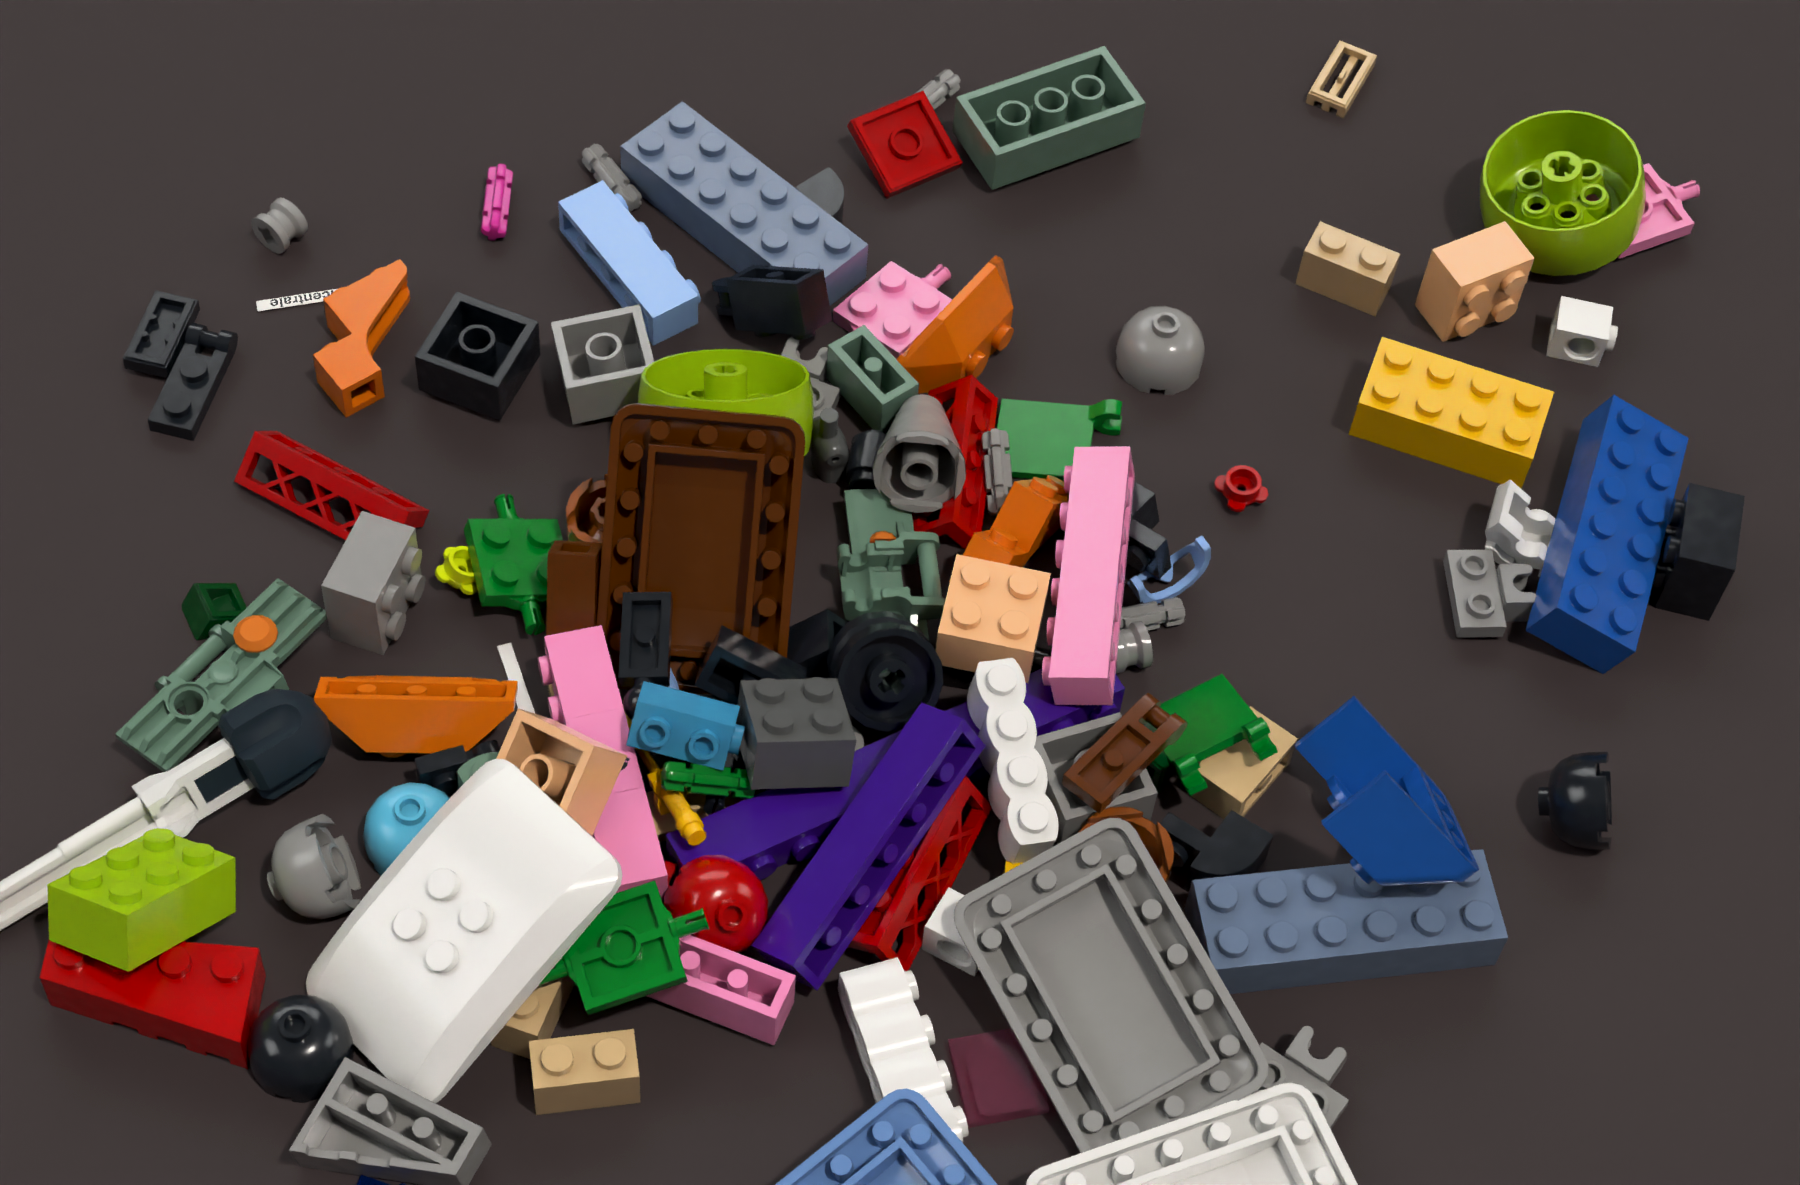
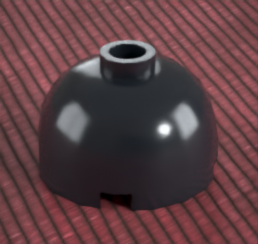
[1538,752,1612,850]
[247,994,355,1103]

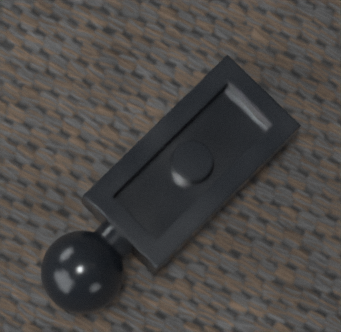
[618,592,673,720]

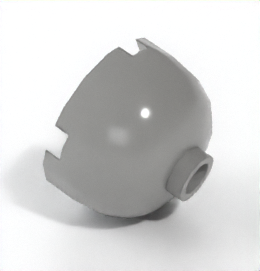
[1116,306,1205,395]
[267,814,361,919]

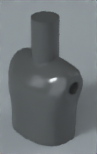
[811,408,849,484]

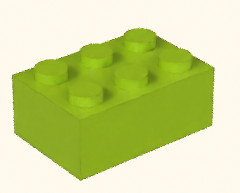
[47,828,236,972]

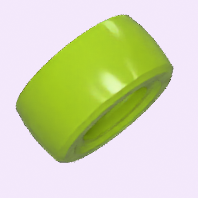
[1480,110,1646,276]
[638,349,814,456]

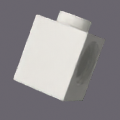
[1546,296,1618,367]
[921,887,978,977]

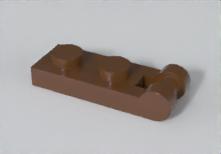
[1061,693,1188,814]

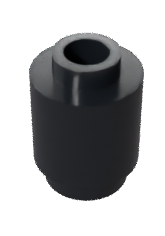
[846,430,886,490]

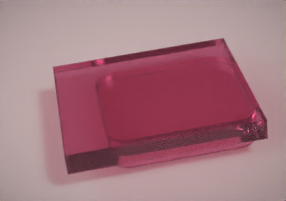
[947,1028,1050,1128]

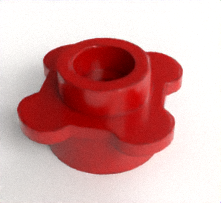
[1214,465,1268,512]

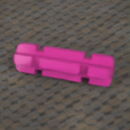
[481,164,513,241]

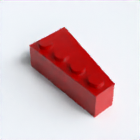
[39,940,266,1069]

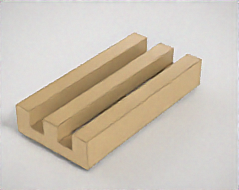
[1306,40,1377,118]

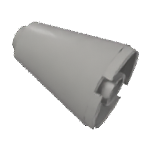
[873,394,966,513]

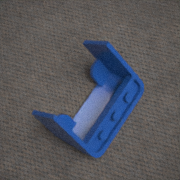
[1294,696,1479,886]

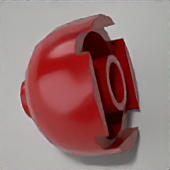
[664,855,768,953]

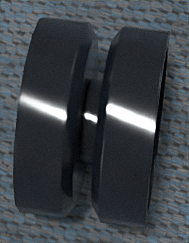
[827,611,944,732]

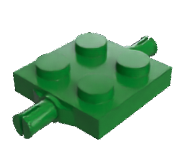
[464,494,563,635]
[539,880,709,1015]

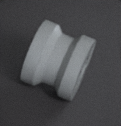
[251,197,308,254]
[1116,621,1153,674]

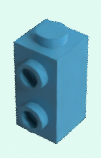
[626,681,745,770]

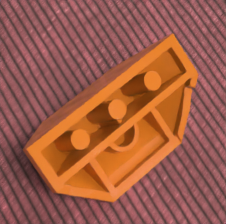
[897,255,1014,394]
[314,675,518,757]

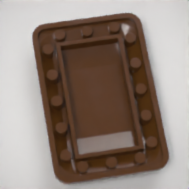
[596,403,805,695]

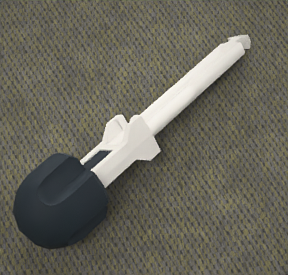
[0,689,332,931]

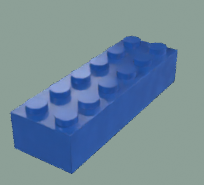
[1526,395,1689,674]

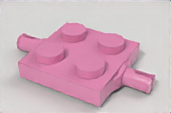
[1586,163,1700,259]
[833,261,952,359]

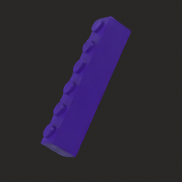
[751,702,986,991]

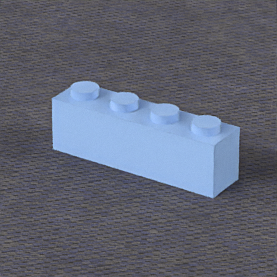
[558,180,701,346]

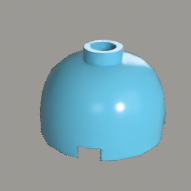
[363,782,450,876]

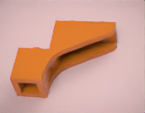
[313,259,410,418]
[949,475,1069,582]

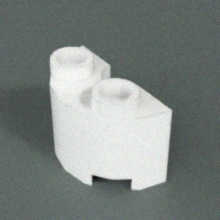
[1485,480,1556,577]

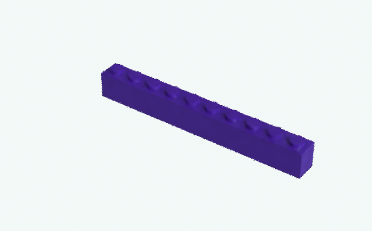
[666,668,1125,880]

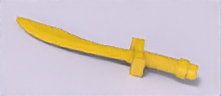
[623,707,706,846]

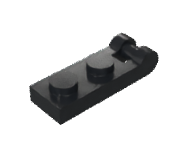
[148,322,238,441]

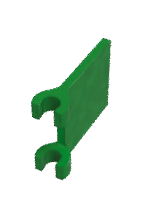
[997,398,1122,481]
[1155,674,1278,796]

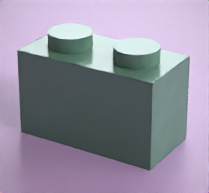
[826,325,919,434]

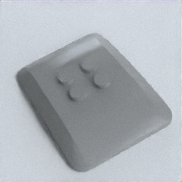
[954,817,1269,1153]

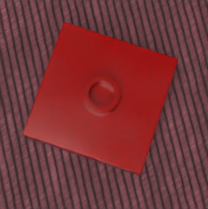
[847,91,963,199]

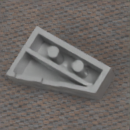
[289,1057,492,1185]

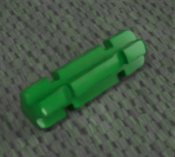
[660,761,756,799]

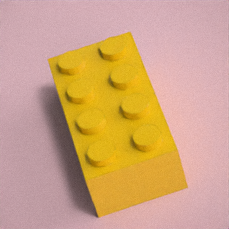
[1348,337,1554,489]

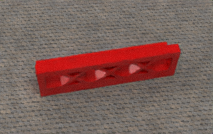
[912,374,998,550]
[234,431,430,540]
[848,775,992,971]

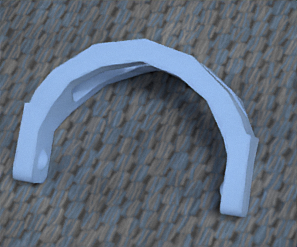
[1127,535,1211,604]

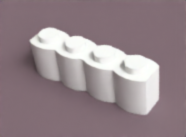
[967,658,1059,864]
[838,957,969,1143]

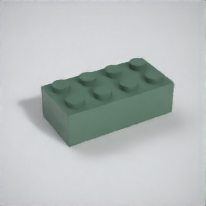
[952,46,1146,190]

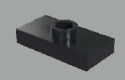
[123,290,200,378]

